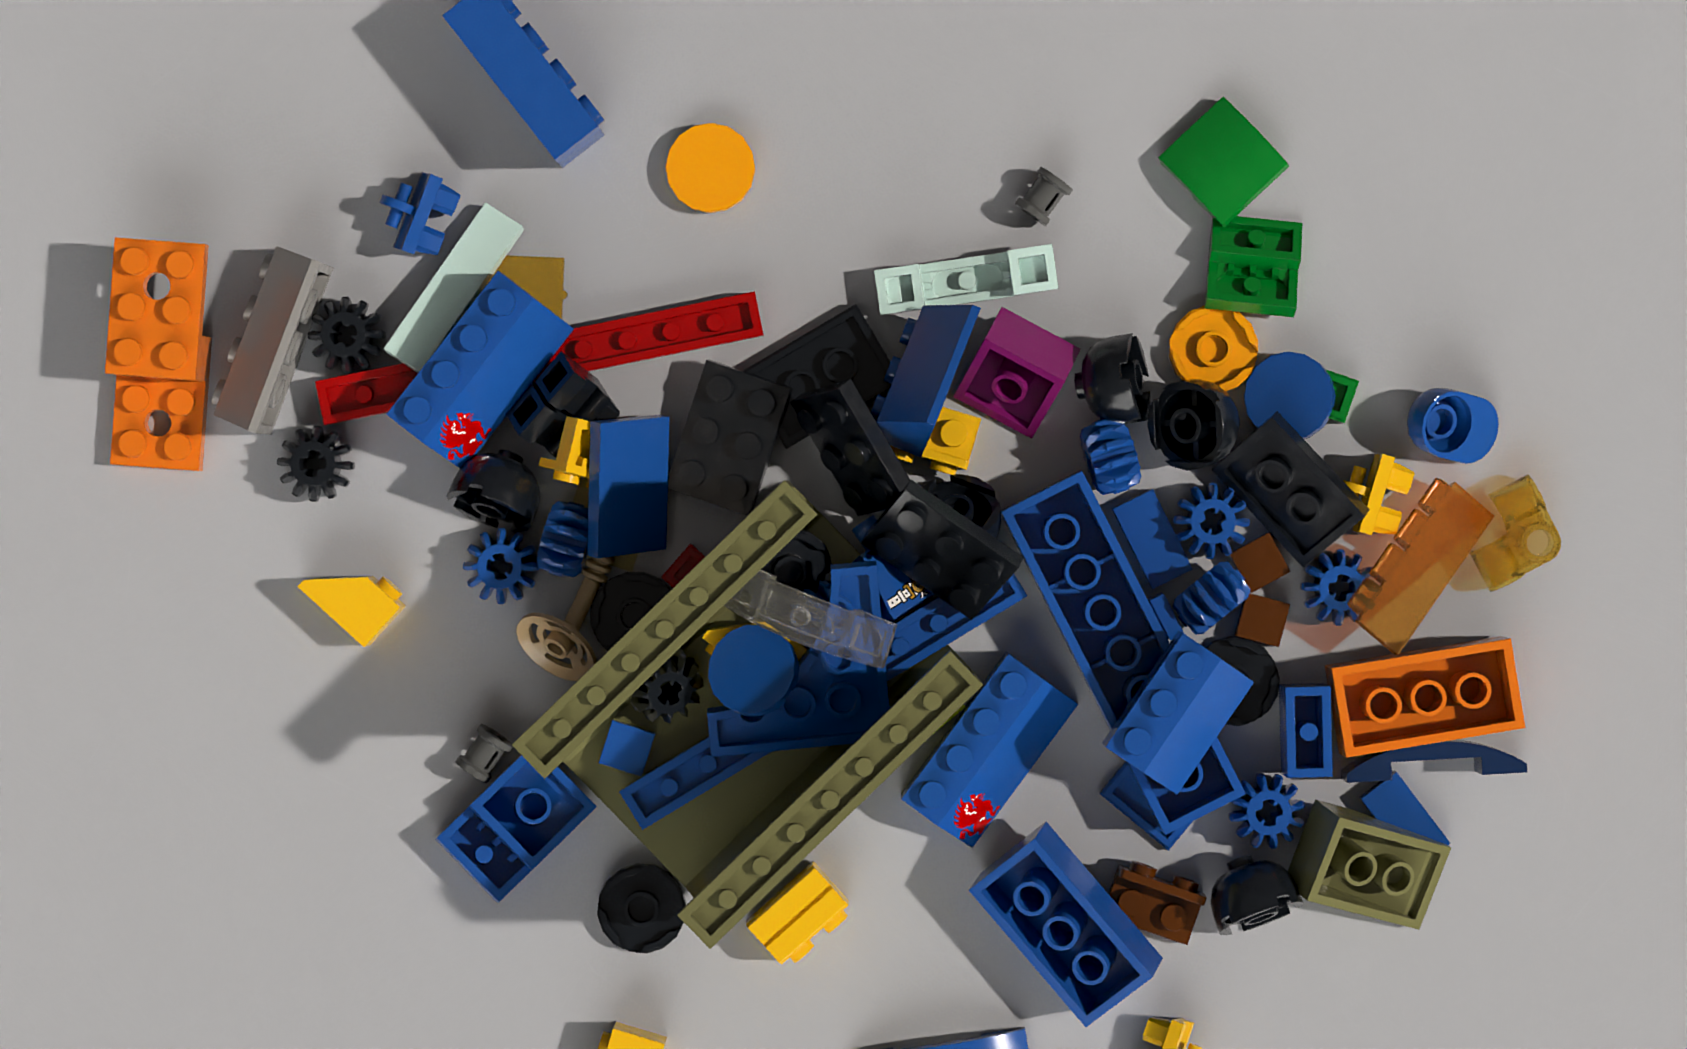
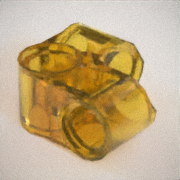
[1469,474,1561,592]

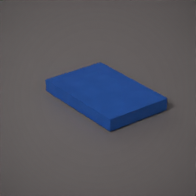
[587,415,669,558]

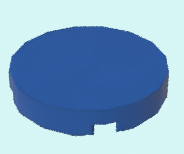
[1244,351,1336,439]
[708,625,799,716]

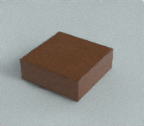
[1229,532,1291,593]
[1234,593,1290,647]

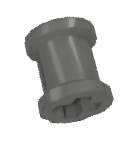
[1015,167,1073,226]
[455,724,513,783]

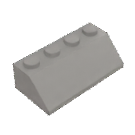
[211,246,334,435]

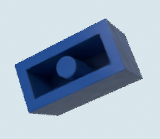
[1279,683,1333,778]

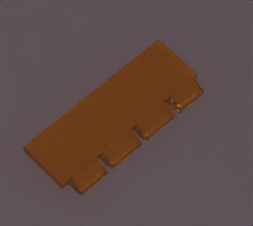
[1347,478,1494,655]

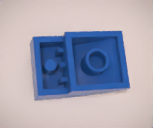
[435,755,597,903]

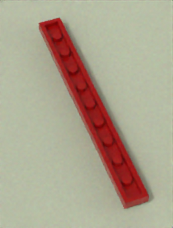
[315,291,764,425]

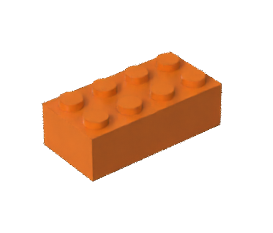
[1324,636,1526,758]

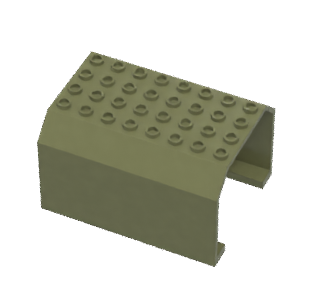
[512,480,983,949]

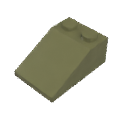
[1288,799,1451,930]

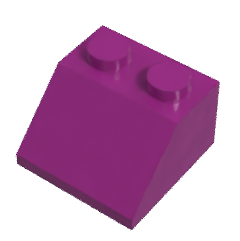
[953,307,1081,439]

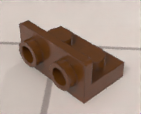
[1108,860,1207,945]

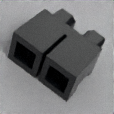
[506,351,620,458]

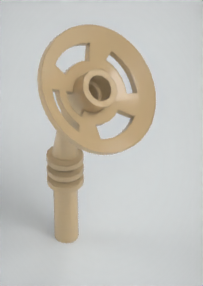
[516,557,615,681]

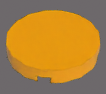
[666,123,756,214]
[1169,305,1258,391]

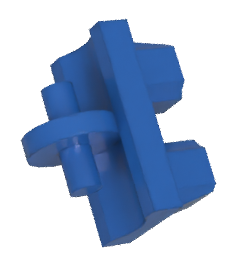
[379,172,460,255]

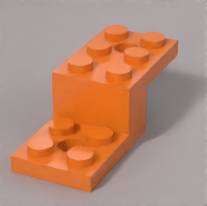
[105,237,212,471]

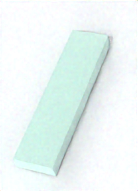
[384,202,524,373]

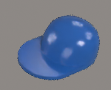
[1407,388,1499,464]

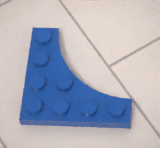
[707,561,889,757]

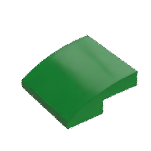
[1158,96,1289,228]
[1205,216,1302,318]

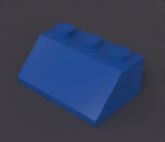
[871,305,981,458]
[1102,631,1254,794]

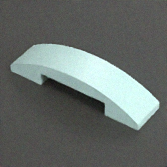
[874,244,1059,315]

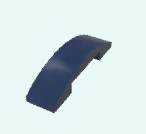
[1340,739,1527,783]

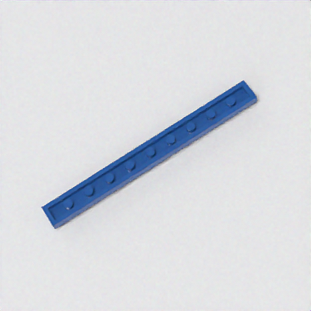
[619,574,1027,830]

